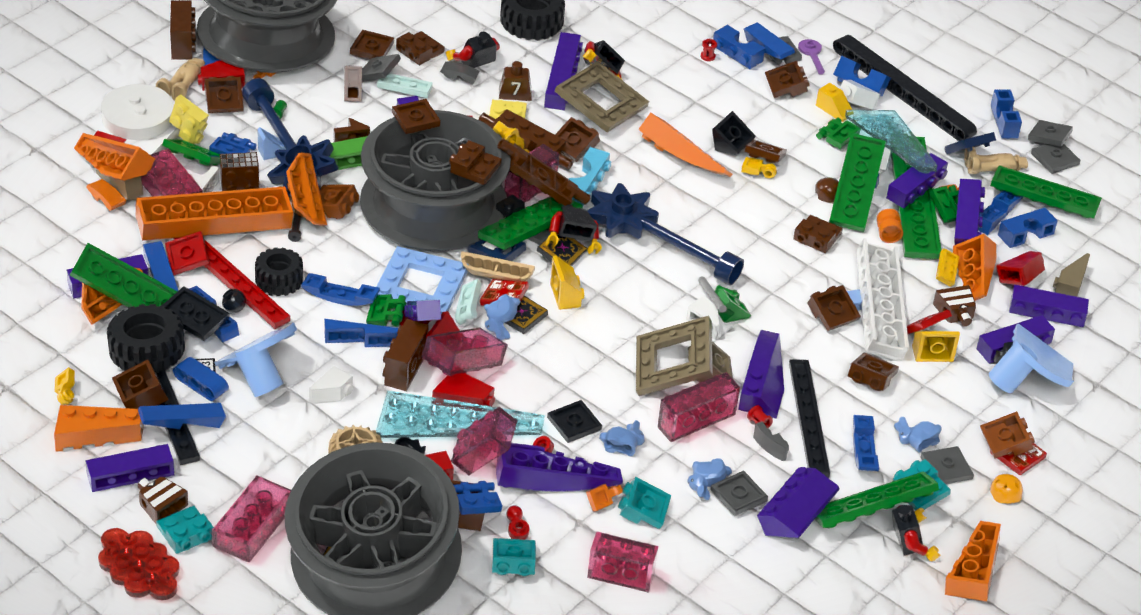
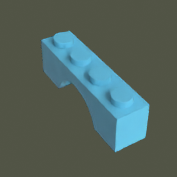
[569,147,611,206]

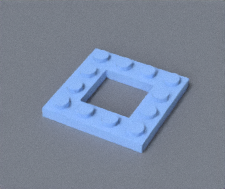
[376,246,469,314]

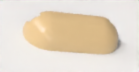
[461,251,535,281]

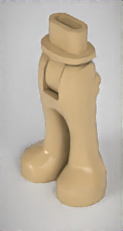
[156,58,205,101]
[964,147,1028,174]

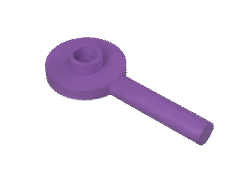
[798,39,825,75]

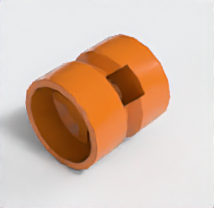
[877,209,903,243]

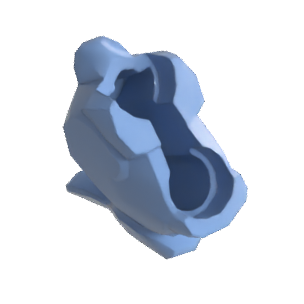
[484,294,521,341]
[894,417,942,453]
[599,420,645,456]
[687,458,732,500]

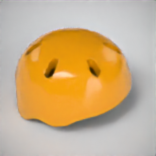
[990,474,1023,503]

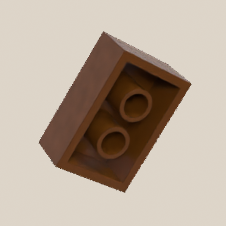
[170,0,196,60]
[382,319,429,392]

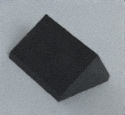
[712,111,756,155]

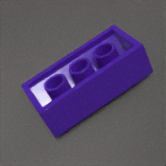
[757,467,840,538]

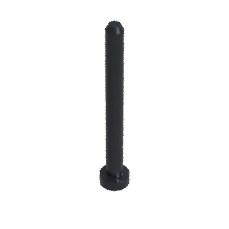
[288,212,302,242]

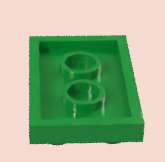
[162,139,220,166]

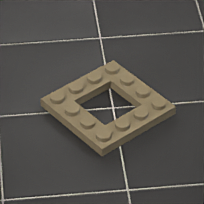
[554,61,650,133]
[636,315,713,396]

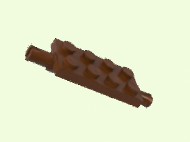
[478,109,574,170]
[497,138,591,206]

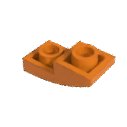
[86,179,126,211]

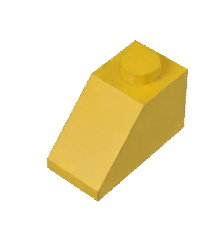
[816,83,853,122]

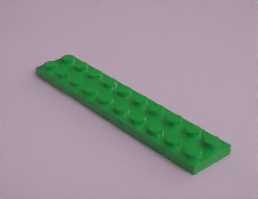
[889,135,941,259]

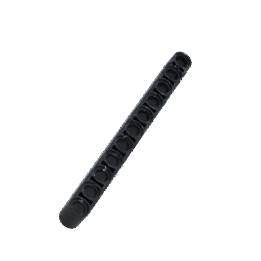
[833,34,977,141]

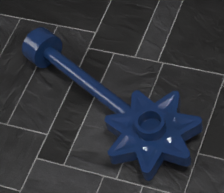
[242,78,339,197]
[587,183,744,286]

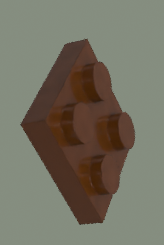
[350,29,394,59]
[392,99,441,134]
[744,139,787,163]

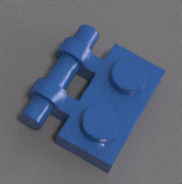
[209,132,257,154]
[454,481,503,515]

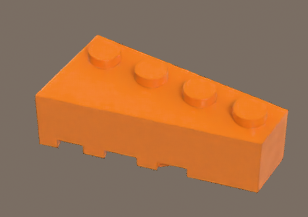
[54,405,144,452]
[945,521,1001,602]

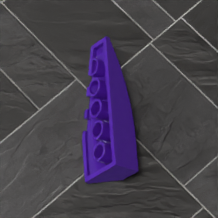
[738,330,784,419]
[496,441,623,491]

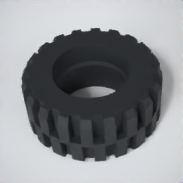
[500,0,565,41]
[107,304,185,373]

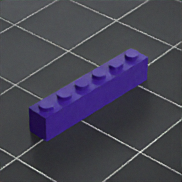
[544,32,583,111]

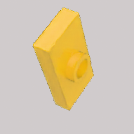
[936,248,959,287]

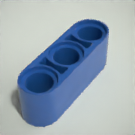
[173,357,229,401]

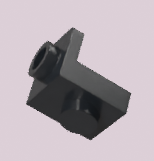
[496,194,525,217]

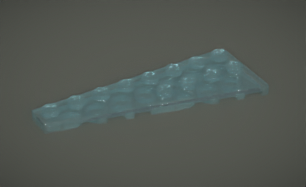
[845,110,937,173]
[376,390,545,438]

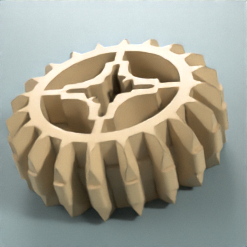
[328,425,383,454]

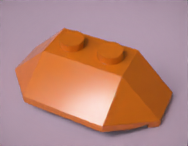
[286,152,327,226]
[81,268,143,325]

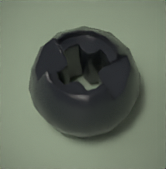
[222,289,246,313]

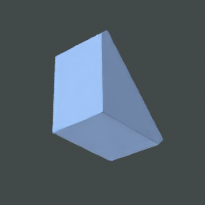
[257,127,286,160]

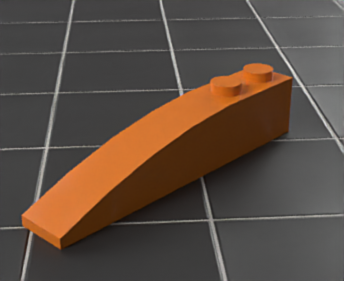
[638,112,733,177]
[74,133,155,181]

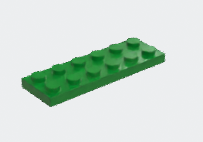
[829,133,886,232]
[990,165,1102,219]
[478,196,583,250]
[70,243,178,307]
[814,471,939,528]

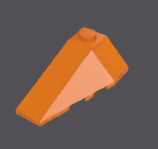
[953,234,997,300]

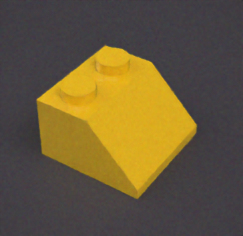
[550,256,584,310]
[912,331,960,362]

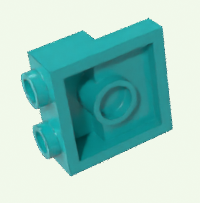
[893,459,951,510]
[618,477,671,529]
[156,506,214,554]
[492,538,536,576]

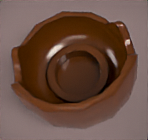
[815,177,839,202]

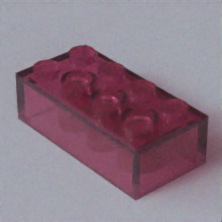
[141,148,203,197]
[421,327,508,376]
[657,372,740,442]
[212,475,291,563]

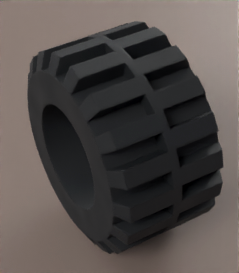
[255,247,303,296]

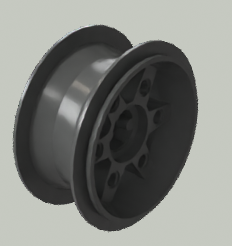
[197,0,337,73]
[360,110,511,251]
[284,442,462,615]

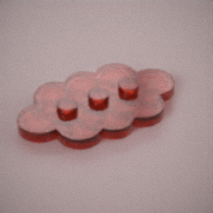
[98,528,180,600]

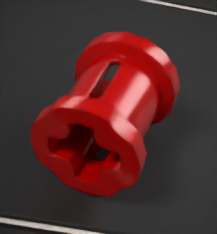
[700,39,717,61]
[747,405,773,428]

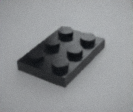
[162,286,230,341]

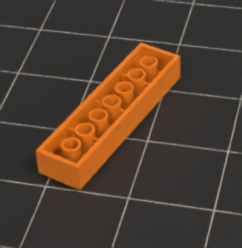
[135,186,293,241]

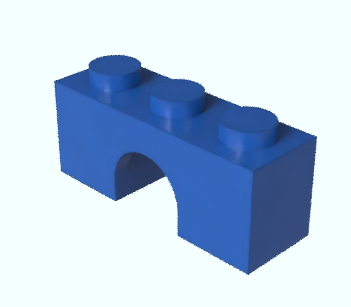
[713,24,765,69]
[833,56,891,96]
[990,89,1022,139]
[998,208,1058,248]

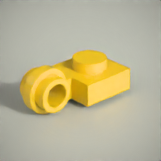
[741,157,777,178]
[54,367,75,405]

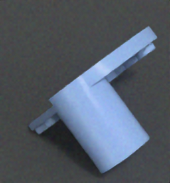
[214,322,297,397]
[989,324,1074,393]

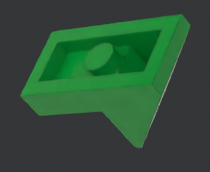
[717,289,751,323]

